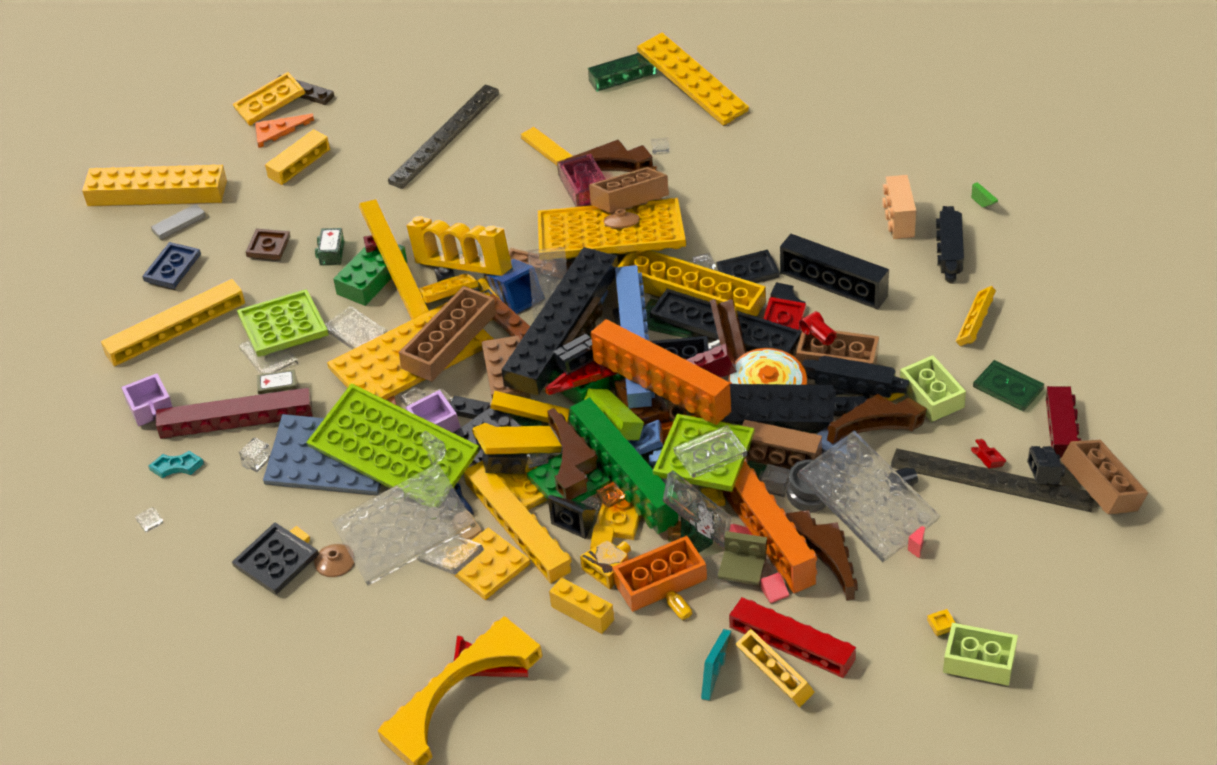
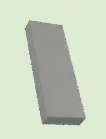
[151,204,206,240]

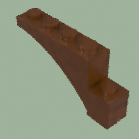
[557,139,653,179]
[827,394,927,444]
[547,408,598,500]
[786,510,858,601]

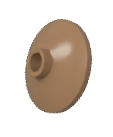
[604,209,640,228]
[314,544,355,577]

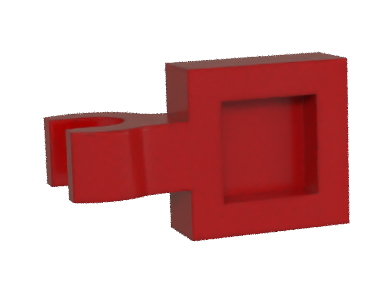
[971,439,1006,469]

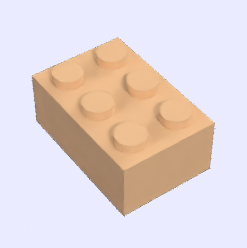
[882,175,916,239]

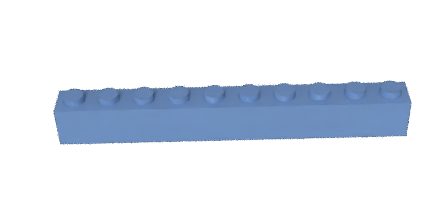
[615,265,655,408]

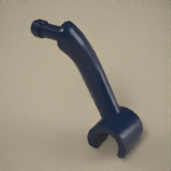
[450,483,474,515]

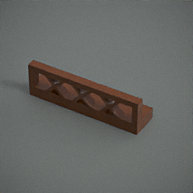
[710,299,747,361]

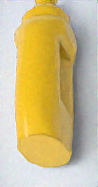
[666,591,693,620]

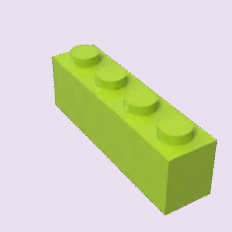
[584,389,644,440]

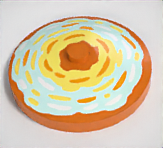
[729,348,807,385]

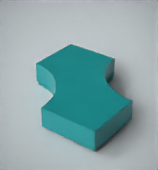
[148,451,204,479]

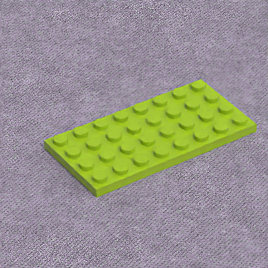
[306,383,480,512]

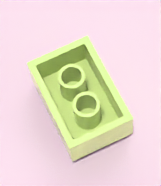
[900,355,966,422]
[943,623,1018,686]

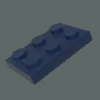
[142,242,201,289]

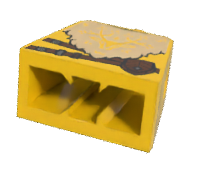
[580,541,631,590]

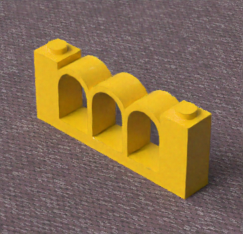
[406,216,512,276]

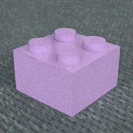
[121,373,172,427]
[405,390,461,433]

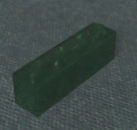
[588,53,657,92]

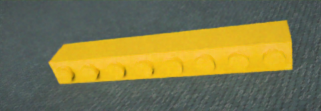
[101,279,245,367]
[464,461,572,584]

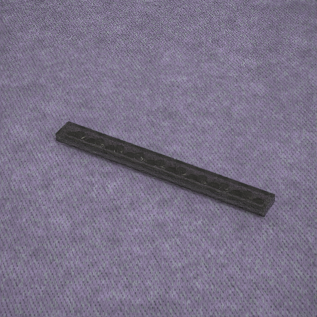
[388,84,499,189]
[891,448,1095,512]

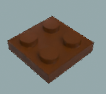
[245,228,291,260]

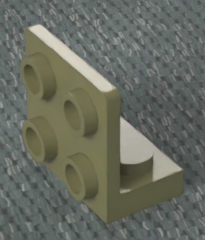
[718,531,767,585]

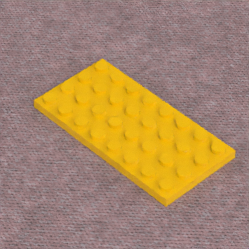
[327,302,494,400]

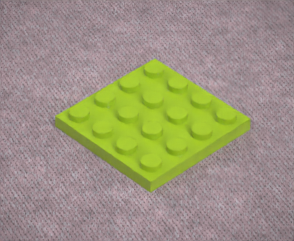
[237,289,329,357]
[653,414,755,492]

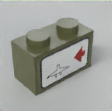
[257,369,298,395]

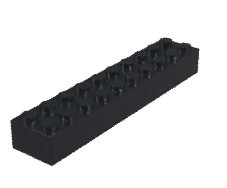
[501,247,618,396]

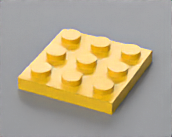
[443,527,531,600]

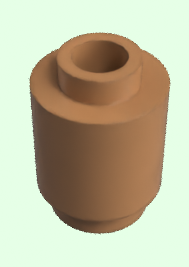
[668,401,687,420]

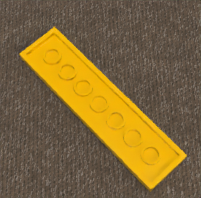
[637,32,749,126]

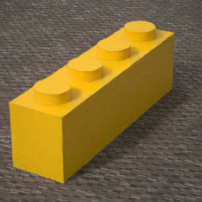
[265,129,330,185]
[736,629,815,708]

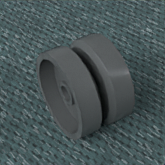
[787,460,834,512]

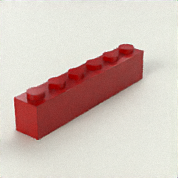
[729,597,856,678]

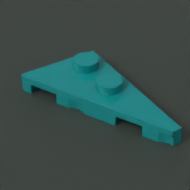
[701,629,732,700]

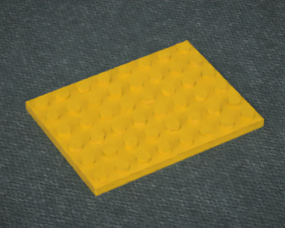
[538,198,686,261]

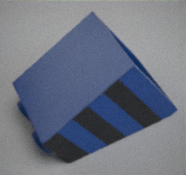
[483,259,545,314]

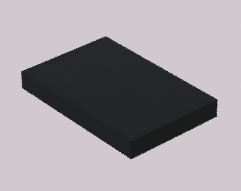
[716,249,780,283]

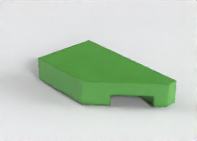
[971,182,998,207]

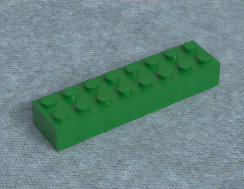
[569,397,678,535]

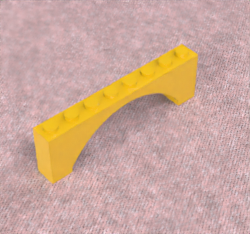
[377,616,543,765]

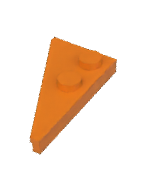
[255,113,314,148]

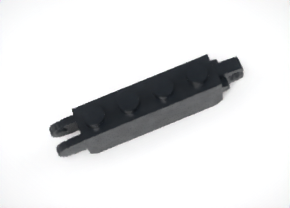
[936,206,964,283]
[802,355,909,398]

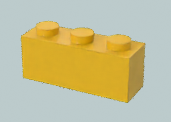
[549,577,614,634]

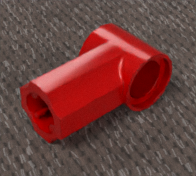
[799,311,837,346]

